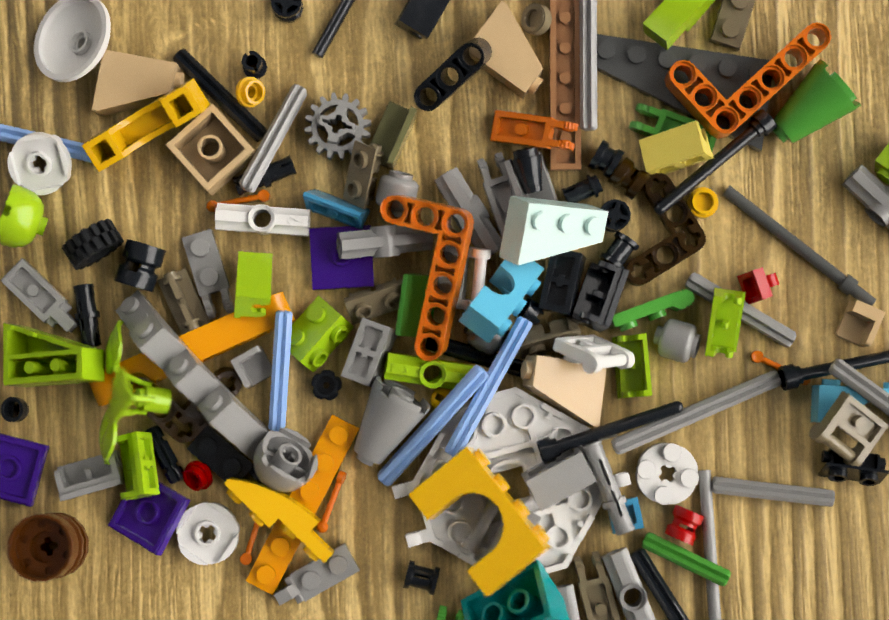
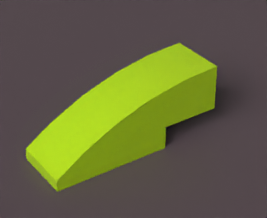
[643,0,715,50]

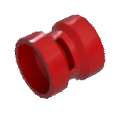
[664,504,704,546]

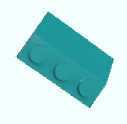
[460,560,570,620]

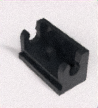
[395,0,450,39]
[538,251,586,317]
[570,260,630,332]

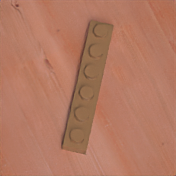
[549,0,581,171]

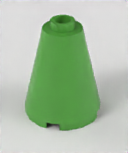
[773,59,861,144]

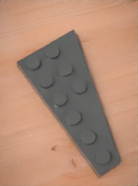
[597,34,772,152]

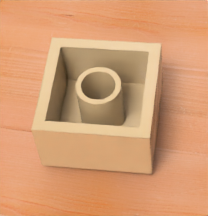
[166,103,255,196]

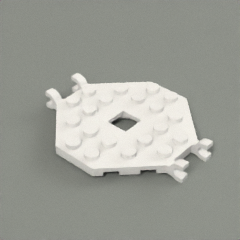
[392,387,631,573]

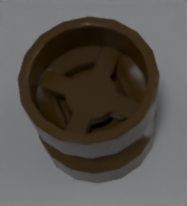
[608,157,651,200]

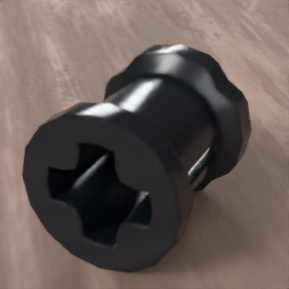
[599,231,639,269]
[403,560,440,595]

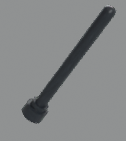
[654,109,777,215]
[778,350,889,391]
[536,401,683,464]

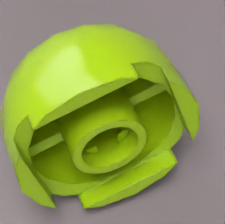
[0,184,49,248]

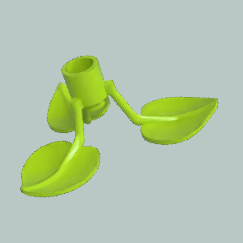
[99,320,172,465]

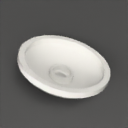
[34,0,111,82]

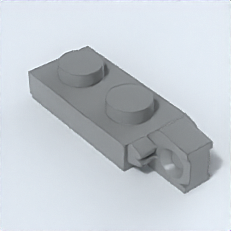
[1,258,79,333]
[273,543,360,606]

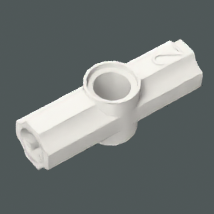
[215,203,311,237]

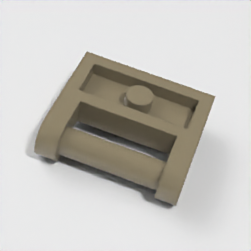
[809,391,889,466]

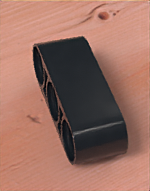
[414,38,492,111]

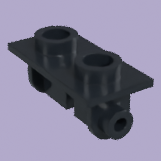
[818,448,889,486]

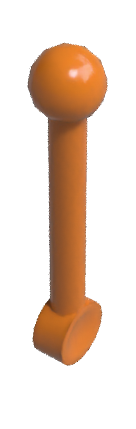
[206,189,270,212]
[750,351,811,385]
[316,471,347,533]
[240,522,260,565]

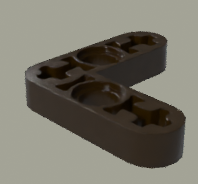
[625,173,706,286]
[128,367,242,443]

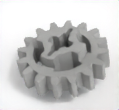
[304,93,371,161]

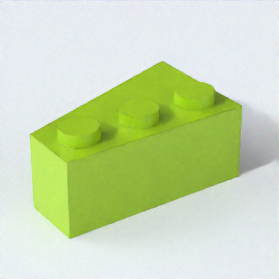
[3,323,105,388]

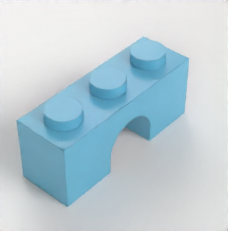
[458,260,544,344]

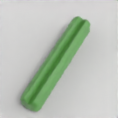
[641,532,731,587]

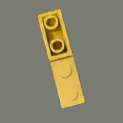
[224,477,335,563]

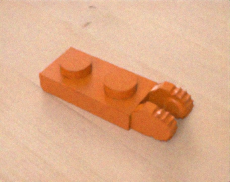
[490,110,578,151]

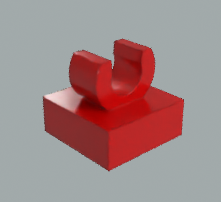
[737,267,779,304]

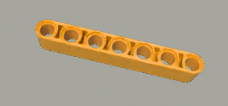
[89,292,295,407]

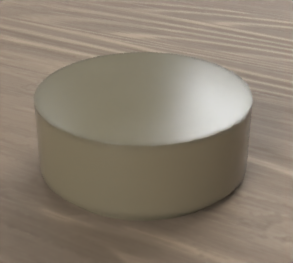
[521,3,552,36]

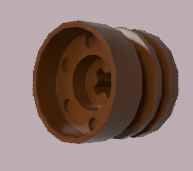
[7,513,89,582]

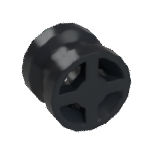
[271,0,303,23]
[588,140,625,179]
[600,199,631,233]

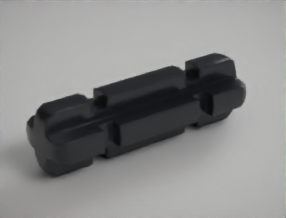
[145,425,184,484]

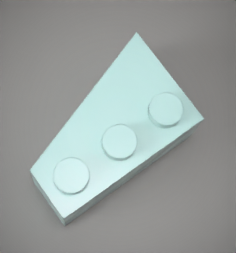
[499,196,608,266]

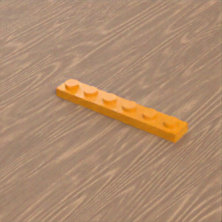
[245,414,360,595]

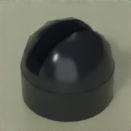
[517,298,544,325]
[0,397,29,422]

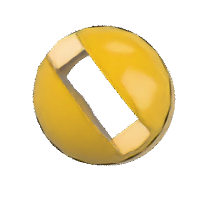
[430,388,451,409]

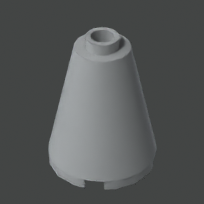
[354,376,430,466]

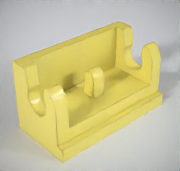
[639,120,714,175]

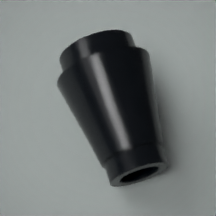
[511,147,543,194]

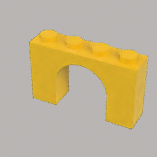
[408,447,551,597]

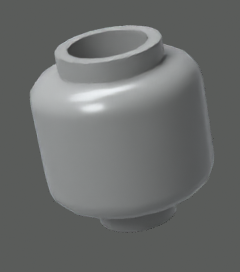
[375,170,419,217]
[653,319,702,363]

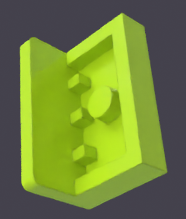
[290,295,354,372]

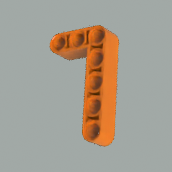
[665,22,831,139]
[380,195,474,361]

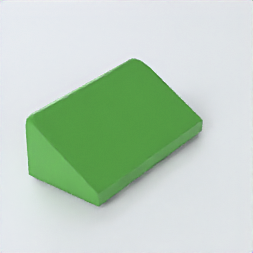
[395,273,439,337]

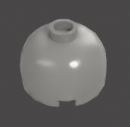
[253,428,318,492]

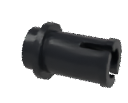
[242,51,267,79]
[562,174,603,203]

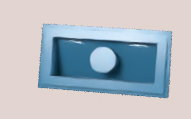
[303,189,370,229]

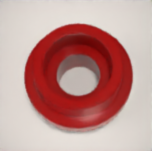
[183,460,213,491]

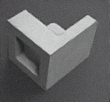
[230,345,272,388]

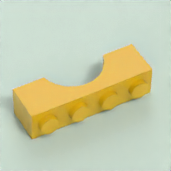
[81,78,210,172]

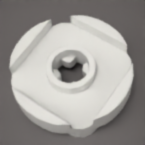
[7,132,72,195]
[636,443,699,505]
[176,502,240,565]

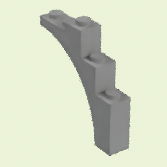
[115,290,269,461]

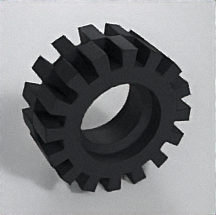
[62,219,124,270]

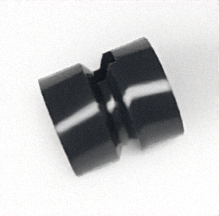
[114,239,166,292]

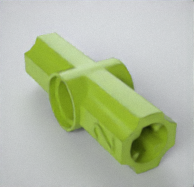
[383,351,476,393]

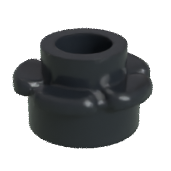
[311,370,342,400]

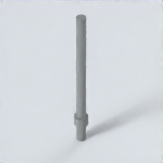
[698,470,724,620]

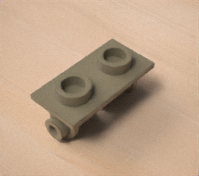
[342,140,384,209]
[157,268,210,335]
[344,278,403,325]
[520,316,581,359]

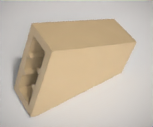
[469,1,543,99]
[91,50,184,116]
[520,355,606,427]

